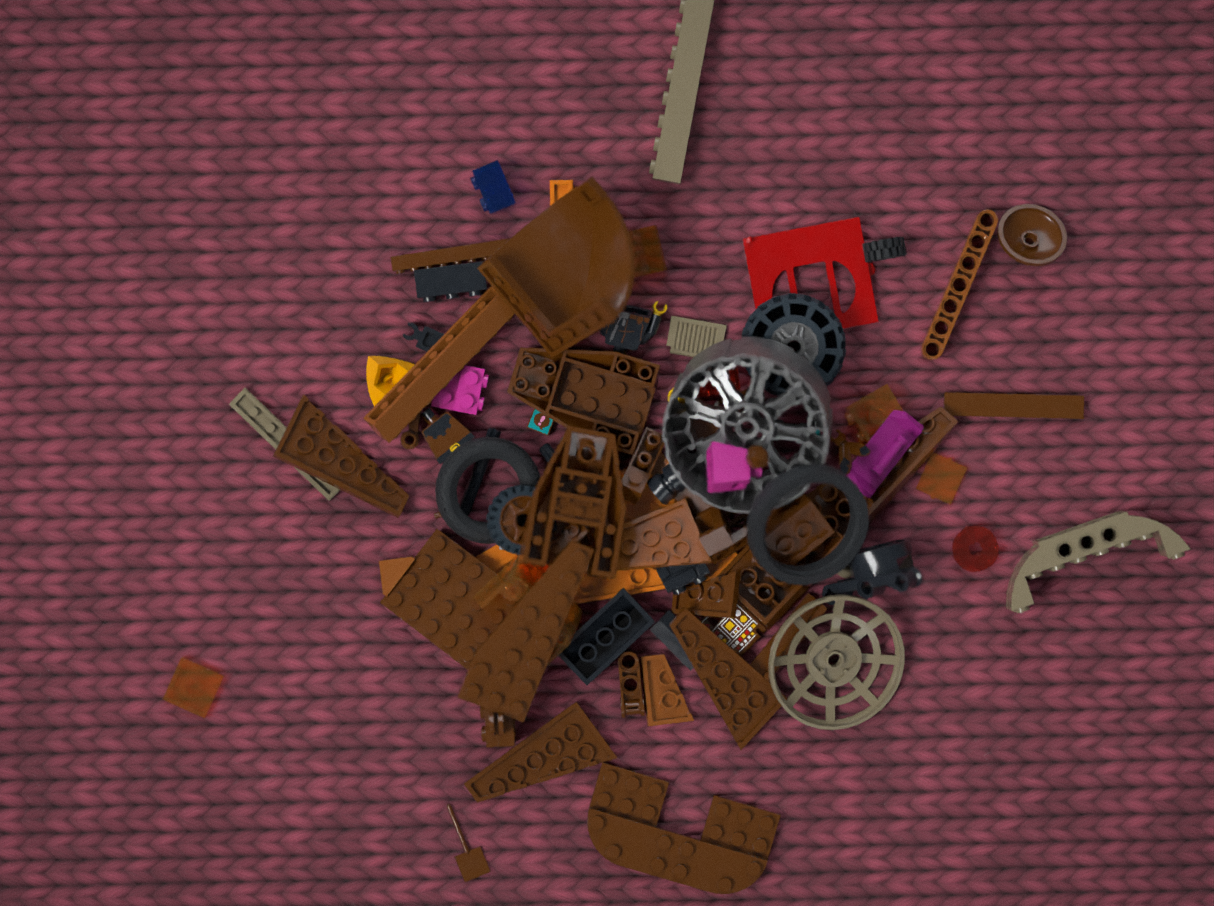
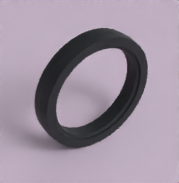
[747,464,869,585]

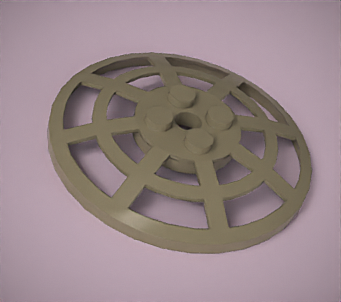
[768,594,905,730]

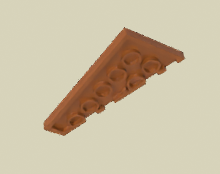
[584,499,712,574]

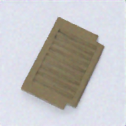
[666,316,726,357]

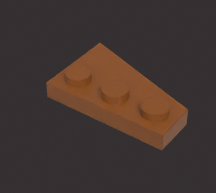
[640,654,694,726]

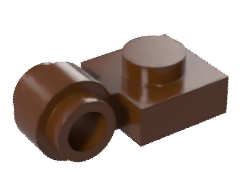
[400,410,422,449]

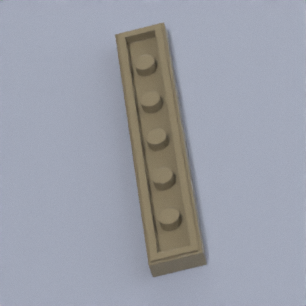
[229,388,340,501]

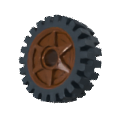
[486,485,557,555]

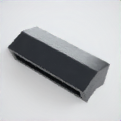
[650,610,694,671]

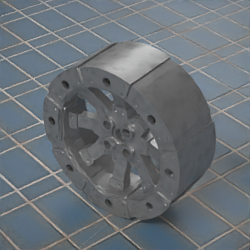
[663,337,833,513]

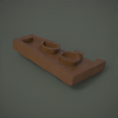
[671,571,741,619]

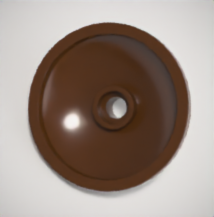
[997,204,1067,266]

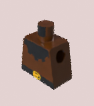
[421,406,475,464]

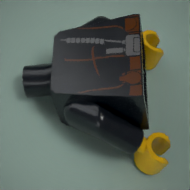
[599,301,667,355]

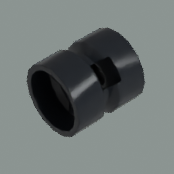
[647,464,686,504]

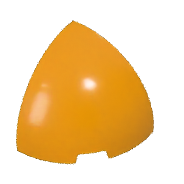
[366,356,415,406]

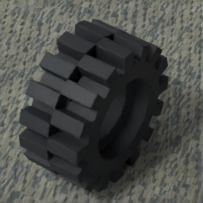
[862,237,907,262]

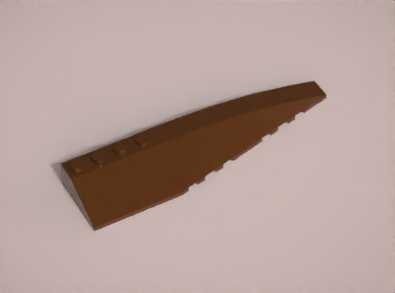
[717,407,959,630]

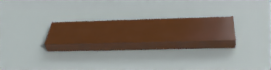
[943,392,1084,419]

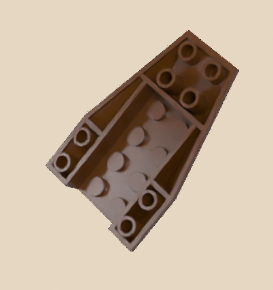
[507,347,661,455]

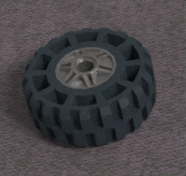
[742,293,846,396]

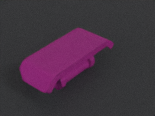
[847,410,924,498]

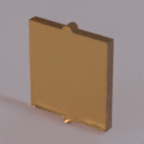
[915,452,967,505]

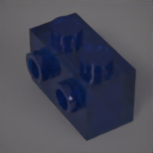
[470,160,517,215]

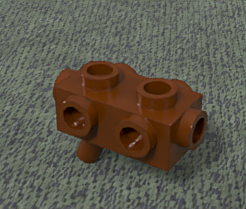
[546,523,593,566]

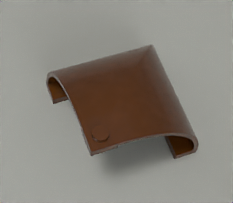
[477,176,635,357]

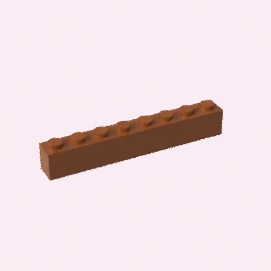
[363,285,515,443]

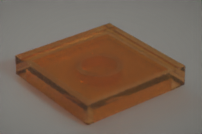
[163,657,225,718]

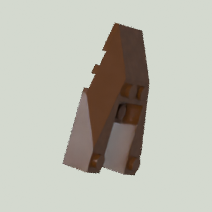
[518,426,626,579]

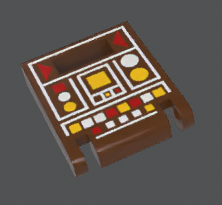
[699,601,767,656]

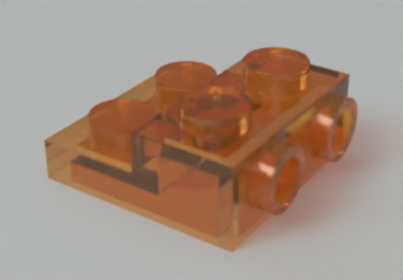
[844,384,903,445]

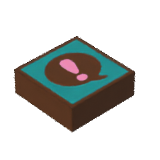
[526,409,554,436]

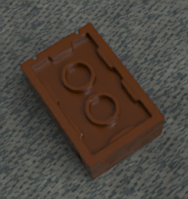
[746,493,835,565]

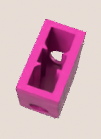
[706,442,762,493]

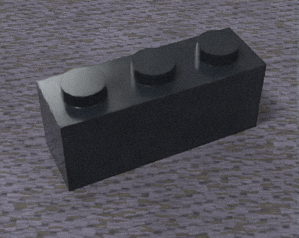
[414,261,488,303]

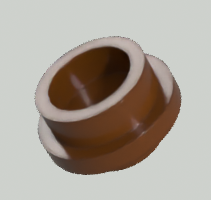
[746,445,769,469]

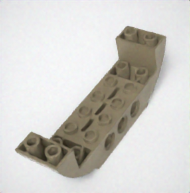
[1006,511,1190,613]

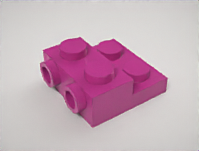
[431,365,489,415]

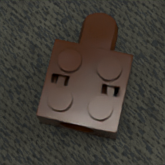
[480,706,516,747]

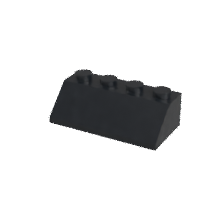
[555,588,655,686]

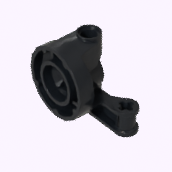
[822,538,923,605]

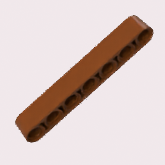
[920,209,998,360]

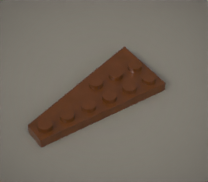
[273,394,409,518]
[669,607,787,750]
[464,701,618,803]

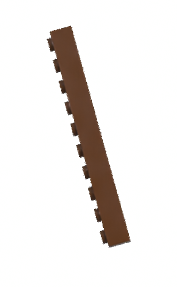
[390,238,510,274]

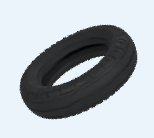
[435,437,541,544]

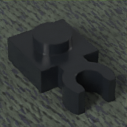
[403,323,444,352]

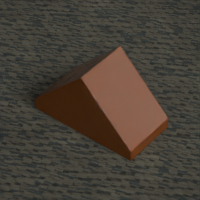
[379,556,415,596]

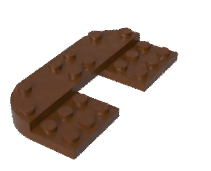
[587,762,781,894]

